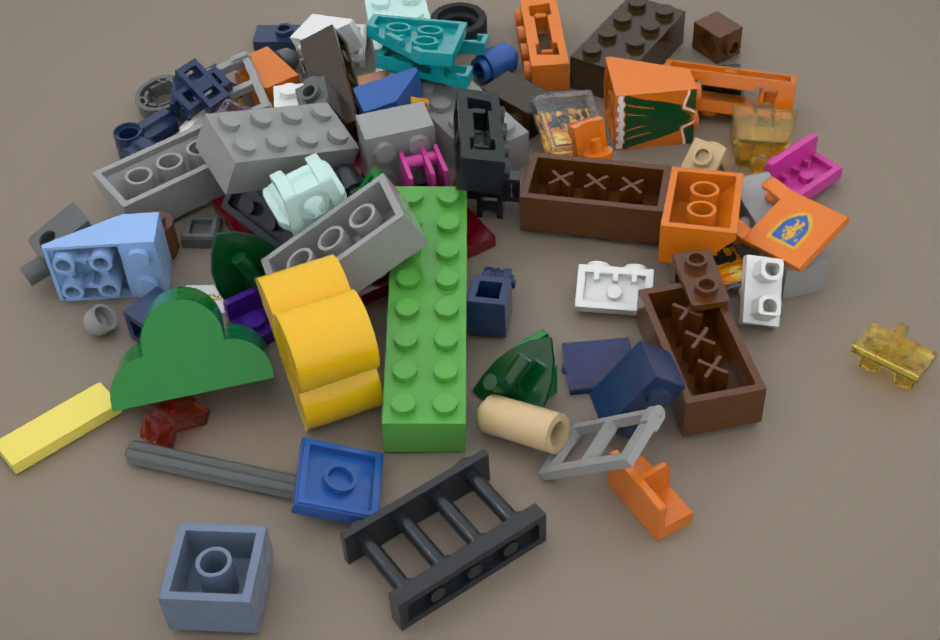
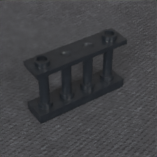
[340,449,546,631]

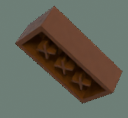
[519,152,672,244]
[636,282,767,436]

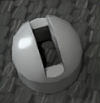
[83,304,117,336]

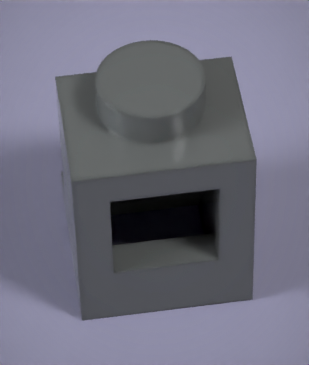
[295,75,343,121]

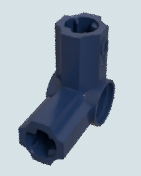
[113,108,179,160]

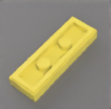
[0,382,122,475]

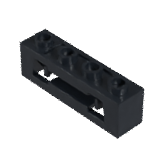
[453,88,511,194]

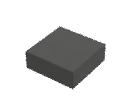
[180,216,224,249]

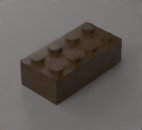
[570,0,685,99]

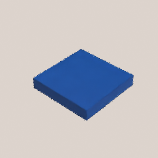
[291,437,383,524]

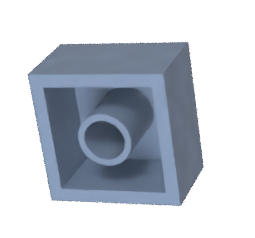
[158,523,275,633]

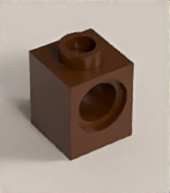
[692,11,743,64]

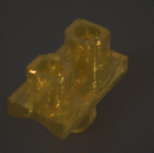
[851,321,938,390]

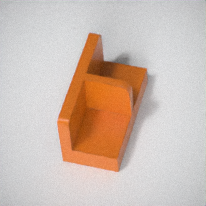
[607,449,693,541]

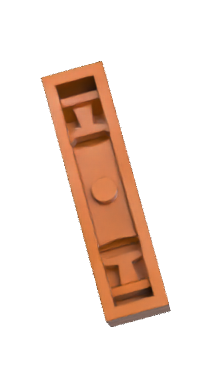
[514,0,569,91]
[664,59,797,125]

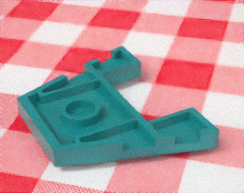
[376,34,489,89]

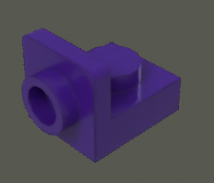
[223,287,275,345]

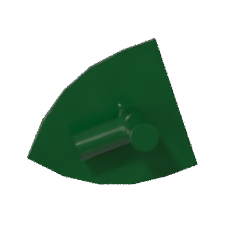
[211,231,276,300]
[473,337,555,408]

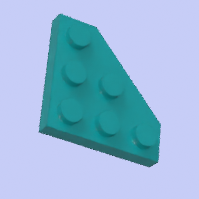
[367,14,467,70]

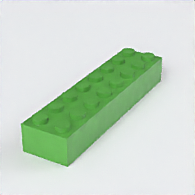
[382,186,467,452]

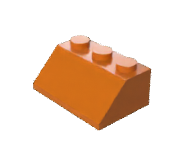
[657,166,744,265]

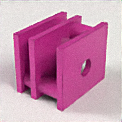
[398,144,450,186]

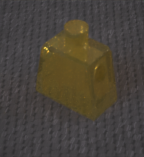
[729,106,797,174]

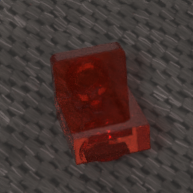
[140,395,210,448]

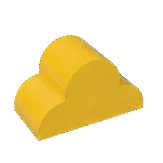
[255,254,383,432]

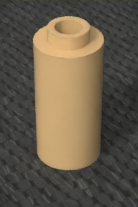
[477,394,570,454]

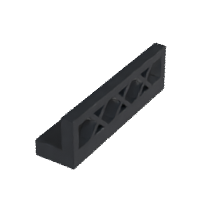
[220,190,294,249]

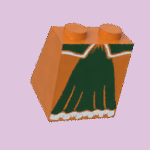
[603,57,701,150]

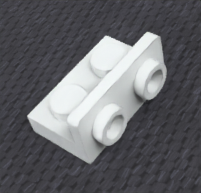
[575,261,654,316]

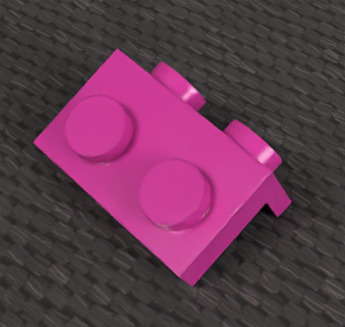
[764,133,843,199]

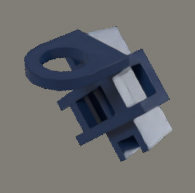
[170,58,233,120]

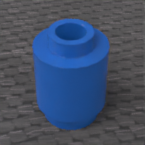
[471,42,519,83]

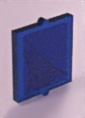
[562,337,631,395]

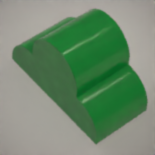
[110,287,275,412]

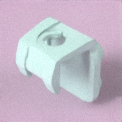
[263,153,347,236]

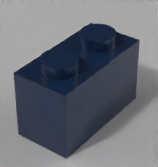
[589,340,686,439]

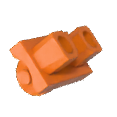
[567,116,613,160]

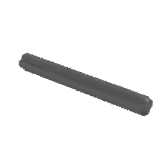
[125,440,296,500]

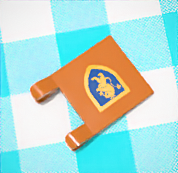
[733,177,849,273]

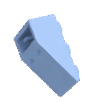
[41,212,173,302]

